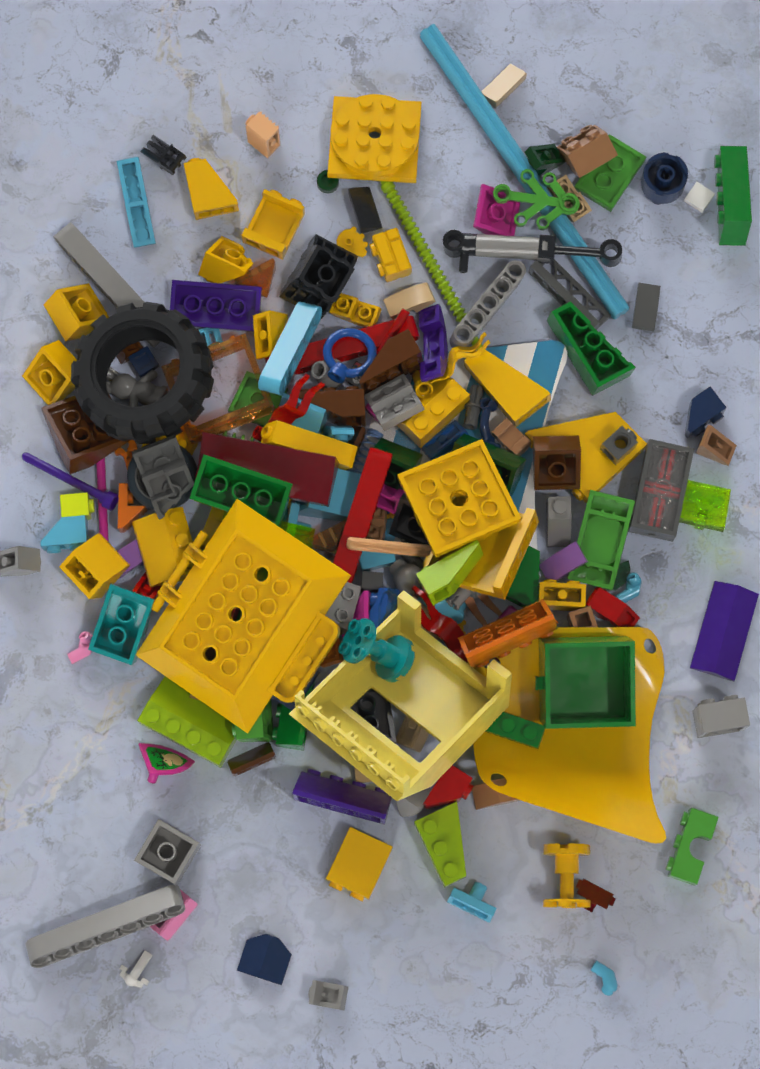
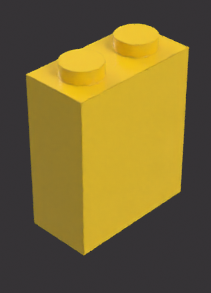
[326,827,393,902]

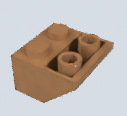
[557,125,618,178]

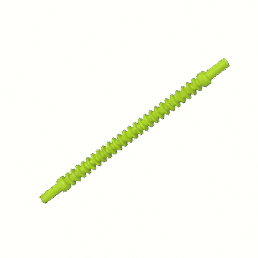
[380,181,483,350]

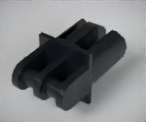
[140,135,187,175]

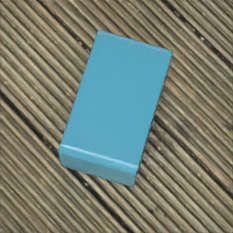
[359,551,396,572]

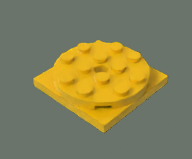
[327,94,422,183]
[397,439,521,558]

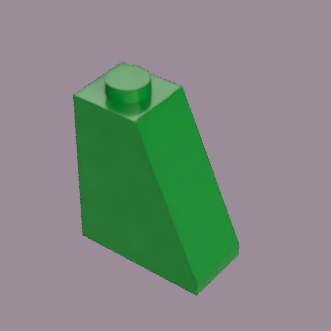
[506,546,540,608]

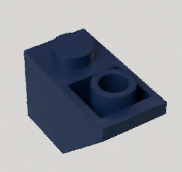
[685,386,727,438]

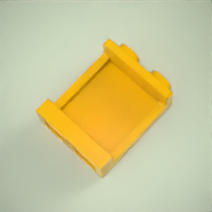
[241,189,305,260]

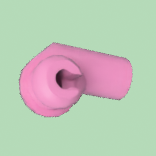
[67,631,93,664]

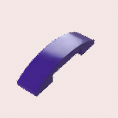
[419,304,448,382]

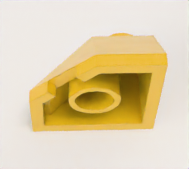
[198,236,253,284]

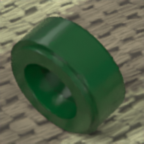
[317,170,339,194]

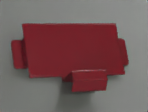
[576,878,616,912]

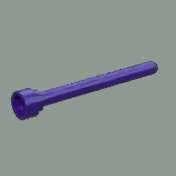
[22,452,118,511]

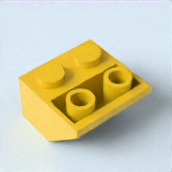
[59,533,130,599]

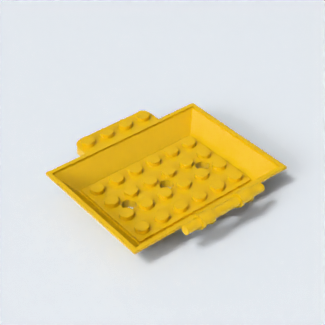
[136,499,351,734]

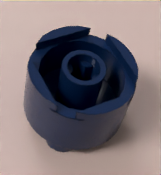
[641,152,688,205]

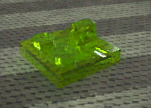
[679,480,731,532]

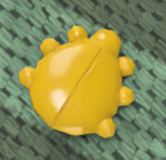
[336,227,368,257]

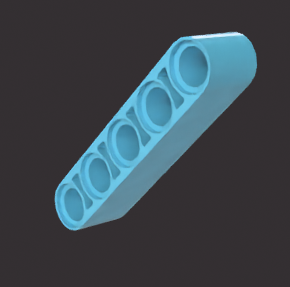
[258,301,322,396]

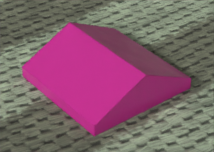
[473,184,520,236]

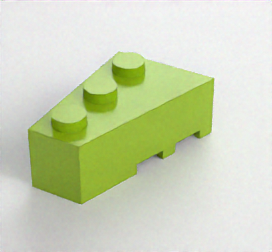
[414,801,466,888]

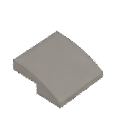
[364,374,425,431]

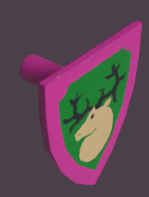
[138,743,195,784]

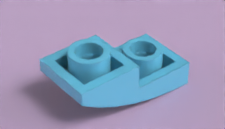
[323,425,354,443]

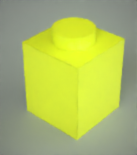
[60,492,95,520]

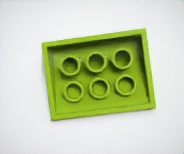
[137,676,236,768]

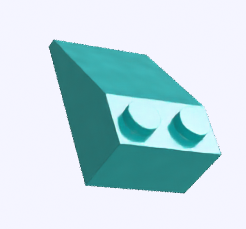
[88,584,155,665]

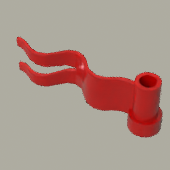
[252,374,325,442]
[412,585,468,663]

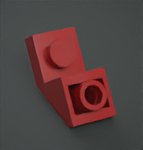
[585,587,640,627]

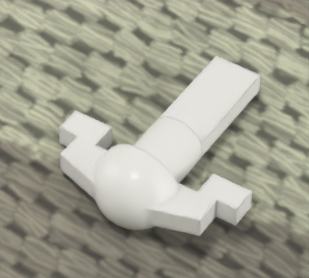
[119,951,153,988]

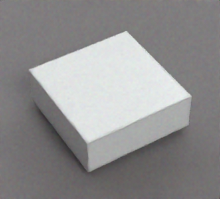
[684,182,715,213]

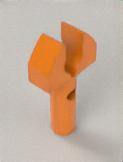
[115,440,138,470]

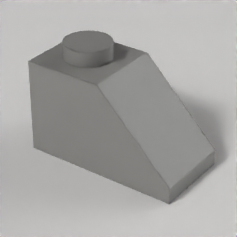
[546,496,572,547]
[0,546,41,577]

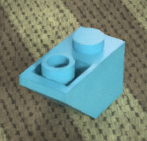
[40,515,89,553]

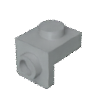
[308,980,348,1010]

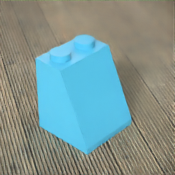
[294,469,361,522]

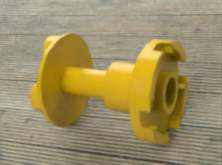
[543,843,591,908]

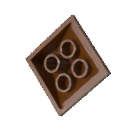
[41,393,130,475]

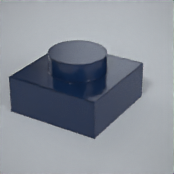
[128,346,159,378]

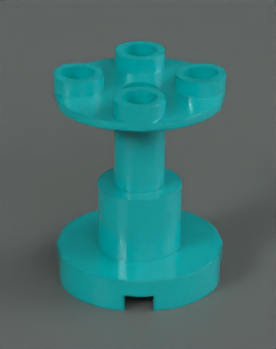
[338,618,415,682]

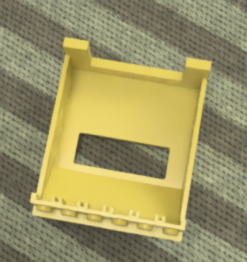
[289,590,512,801]

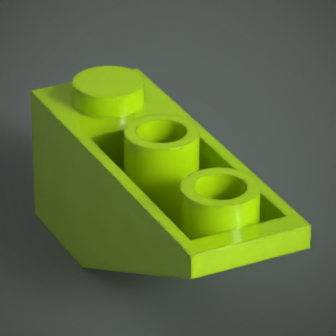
[416,540,483,606]

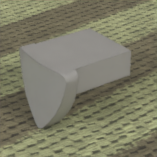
[397,787,432,817]

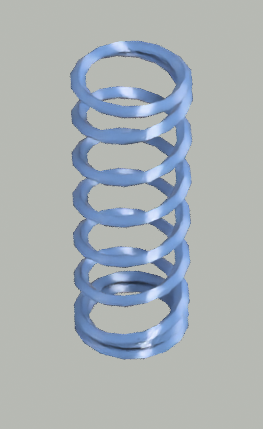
[348,428,384,474]

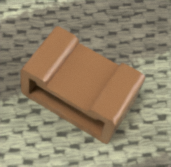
[492,418,532,456]

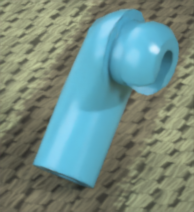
[615,572,642,603]
[591,960,618,996]

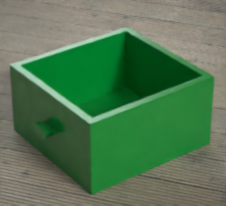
[535,636,636,729]

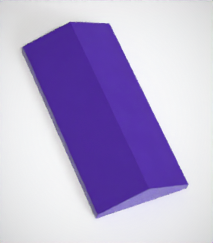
[169,280,262,332]
[690,581,759,682]

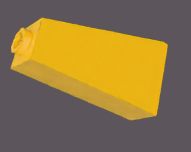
[464,347,551,427]
[261,420,358,470]

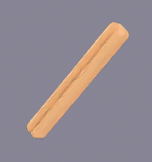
[346,537,432,557]

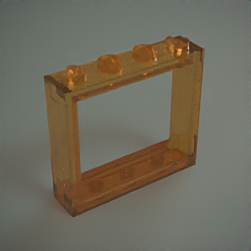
[161,333,275,444]

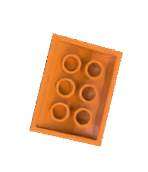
[458,599,558,668]

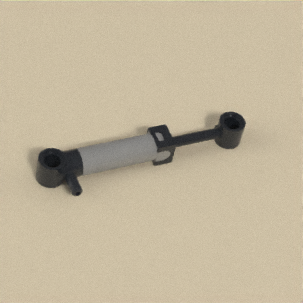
[443,230,622,273]

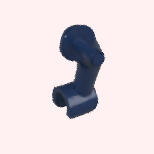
[479,397,501,448]

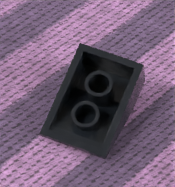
[351,689,397,745]

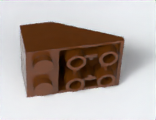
[359,329,423,395]
[299,386,366,427]

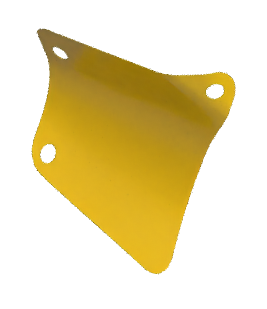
[473,627,666,843]

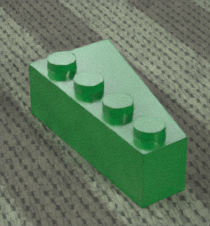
[714,146,752,246]
[546,301,636,396]

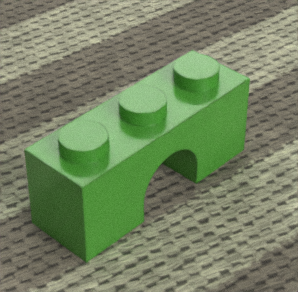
[666,808,719,886]

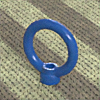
[323,328,377,383]

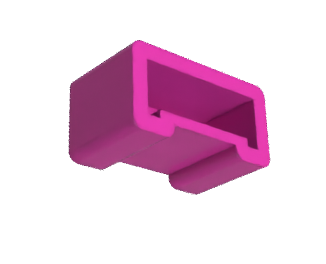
[377,484,404,514]

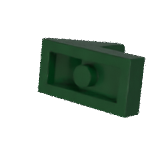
[524,144,566,177]

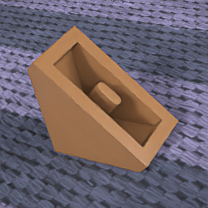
[696,425,737,466]

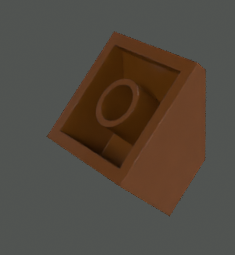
[533,435,581,490]

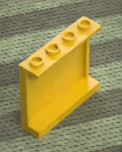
[423,496,539,600]

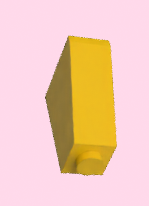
[184,158,239,220]

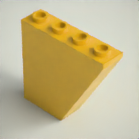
[525,412,647,503]

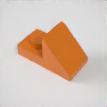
[118,483,148,533]

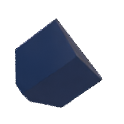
[237,934,292,985]

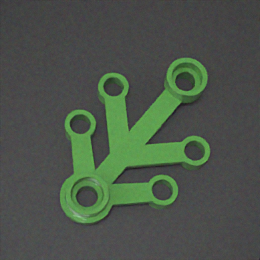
[493,169,580,231]

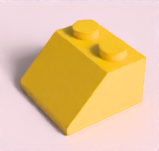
[43,283,109,342]
[22,340,77,405]

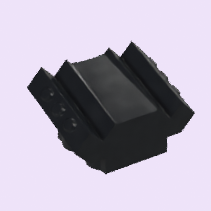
[279,234,358,319]

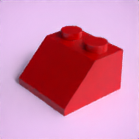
[423,765,474,810]

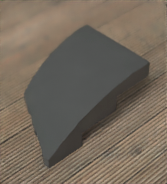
[132,435,194,520]

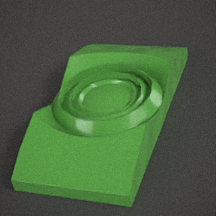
[568,490,635,590]

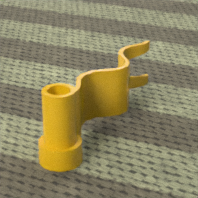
[412,332,490,398]

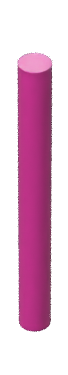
[96,458,109,542]

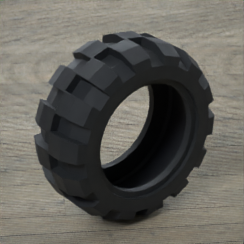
[71,302,214,444]

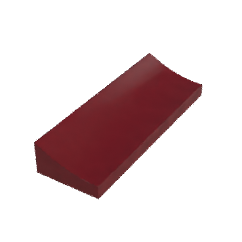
[195,432,339,507]

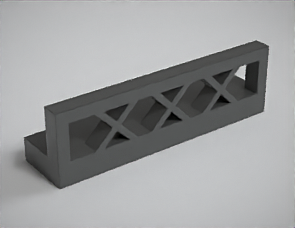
[529,259,611,330]

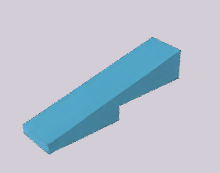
[117,157,156,248]

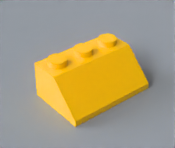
[397,378,470,449]
[132,506,194,587]

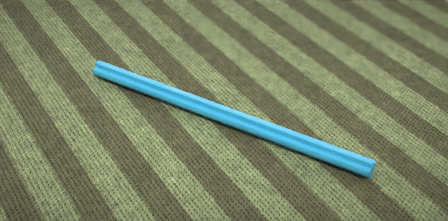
[420,24,630,319]

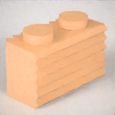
[245,112,280,158]

